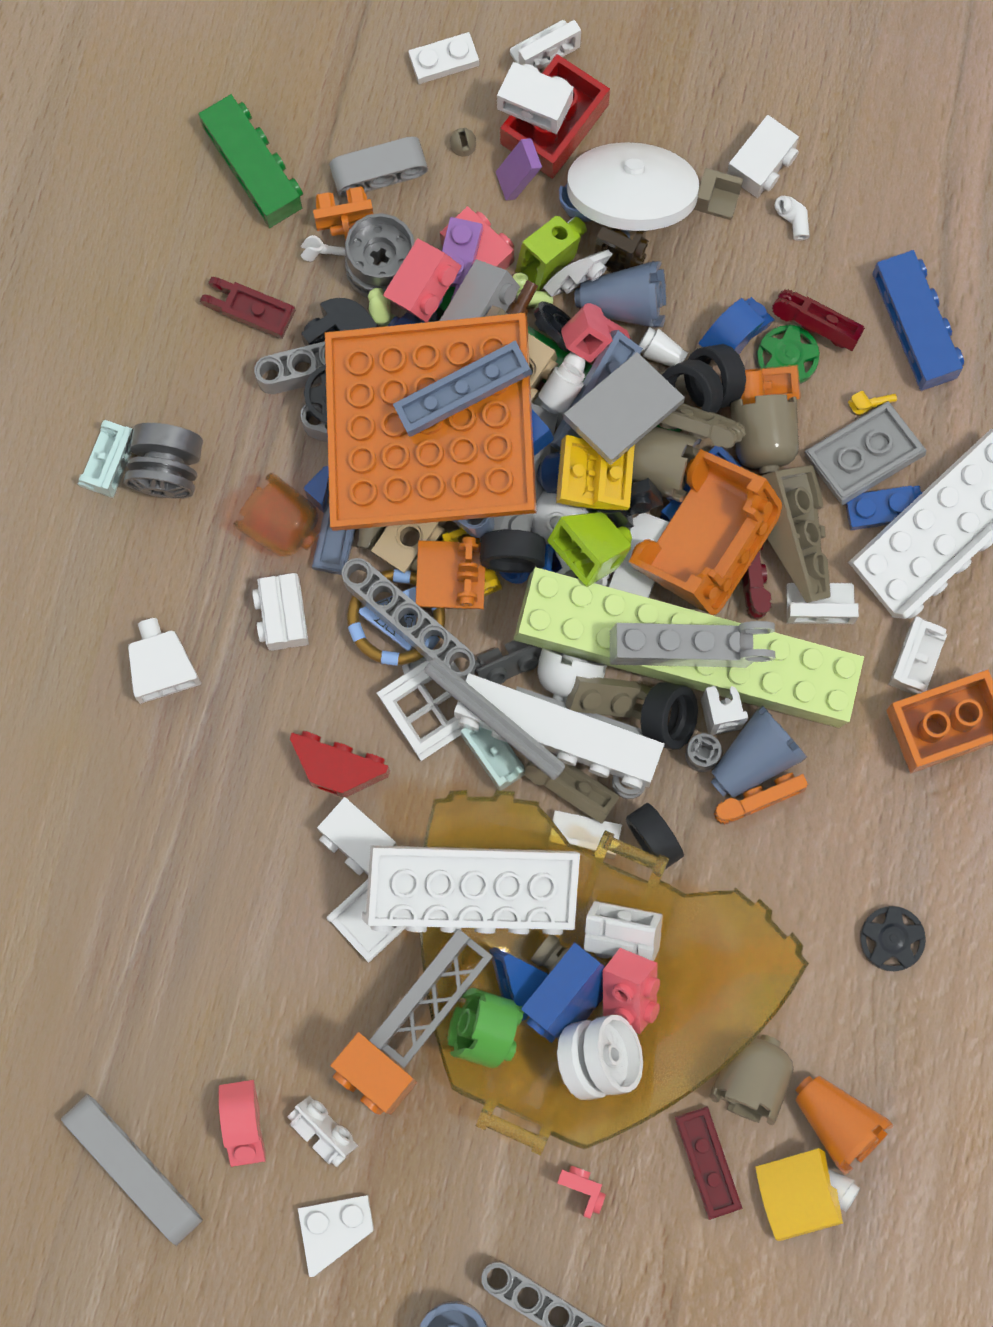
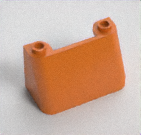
[628,449,782,615]

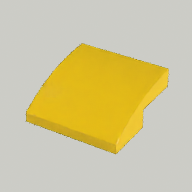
[556,435,635,510]
[755,1148,843,1241]

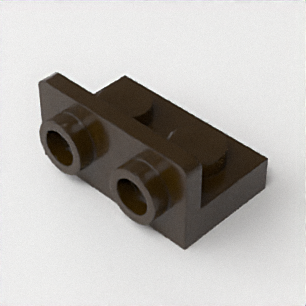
[594,226,649,273]

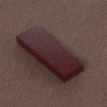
[674,1106,743,1220]

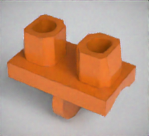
[313,186,373,241]

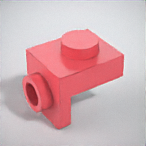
[557,1166,606,1219]

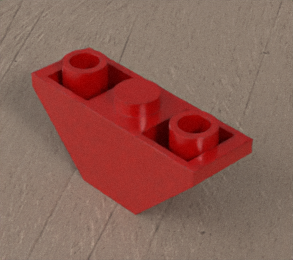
[290,731,390,798]

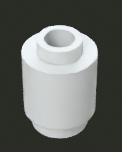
[538,362,585,414]

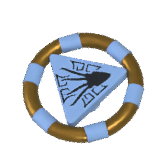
[347,569,446,666]

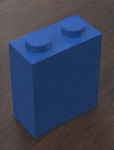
[521,943,605,1043]

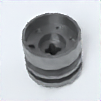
[345,213,414,298]
[124,423,203,499]

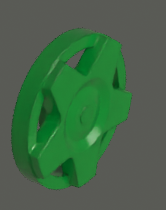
[757,325,820,384]

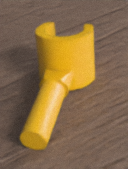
[848,391,897,416]

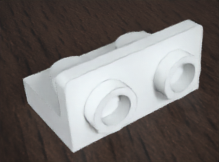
[510,20,581,70]

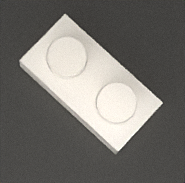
[408,32,479,84]

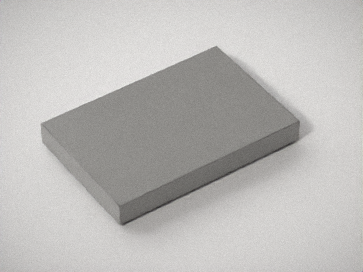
[563,352,685,465]
[805,401,926,505]

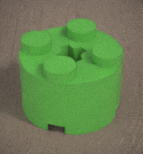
[447,988,524,1069]

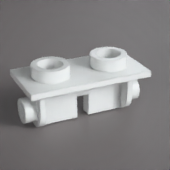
[288,1096,358,1167]

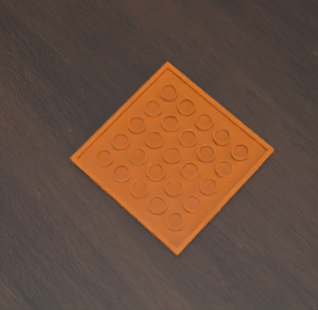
[325,313,537,531]

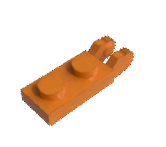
[714,772,808,825]

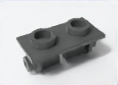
[475,640,542,684]

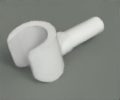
[301,235,346,262]

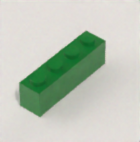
[198,94,303,228]

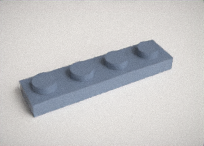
[550,330,643,451]
[393,340,533,437]

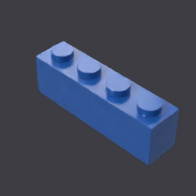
[872,250,964,391]

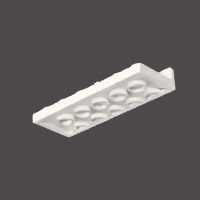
[848,429,993,619]
[362,845,580,935]

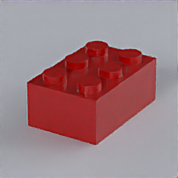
[500,54,610,179]

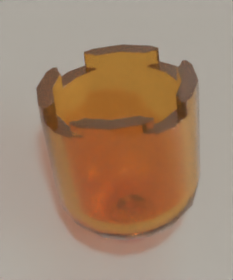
[233,472,319,557]

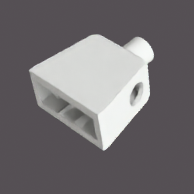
[128,618,201,704]

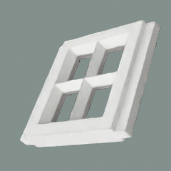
[377,660,465,761]

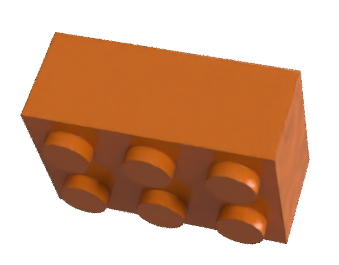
[886,669,993,774]
[330,1032,418,1115]

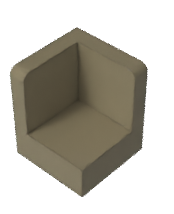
[694,168,743,220]

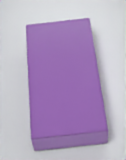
[496,138,542,200]

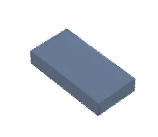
[312,503,356,575]

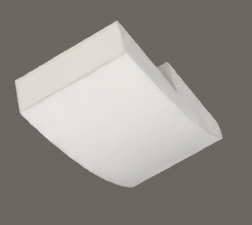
[543,250,612,297]

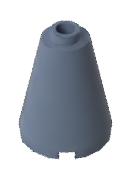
[575,261,666,328]
[711,705,807,798]

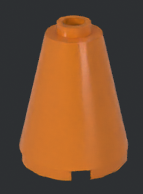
[795,1076,894,1175]

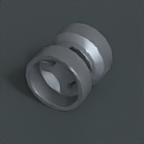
[685,733,722,772]

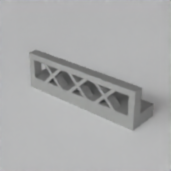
[369,929,493,1068]

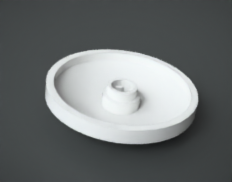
[567,142,699,231]

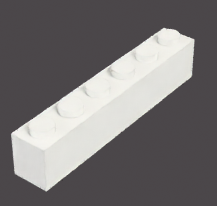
[454,673,664,790]

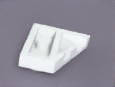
[298,1195,374,1277]

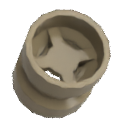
[530,935,570,973]

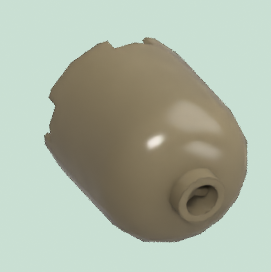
[730,394,799,475]
[632,427,701,502]
[709,1034,794,1125]

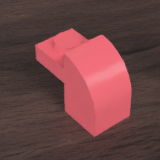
[561,303,630,363]
[219,1080,266,1167]

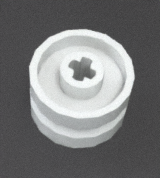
[557,1015,643,1100]

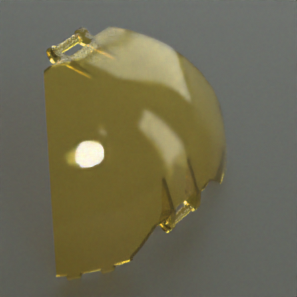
[420,790,809,1156]

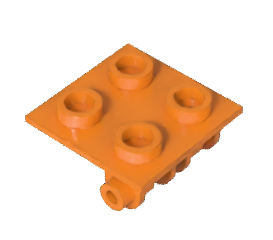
[416,537,485,610]

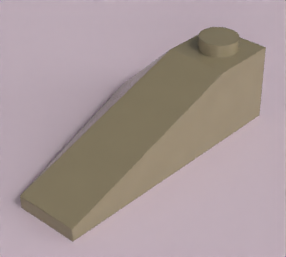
[761,465,831,603]

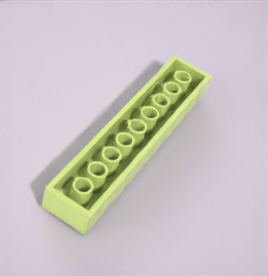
[513,567,864,728]

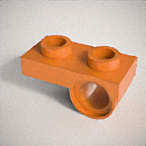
[741,365,801,405]

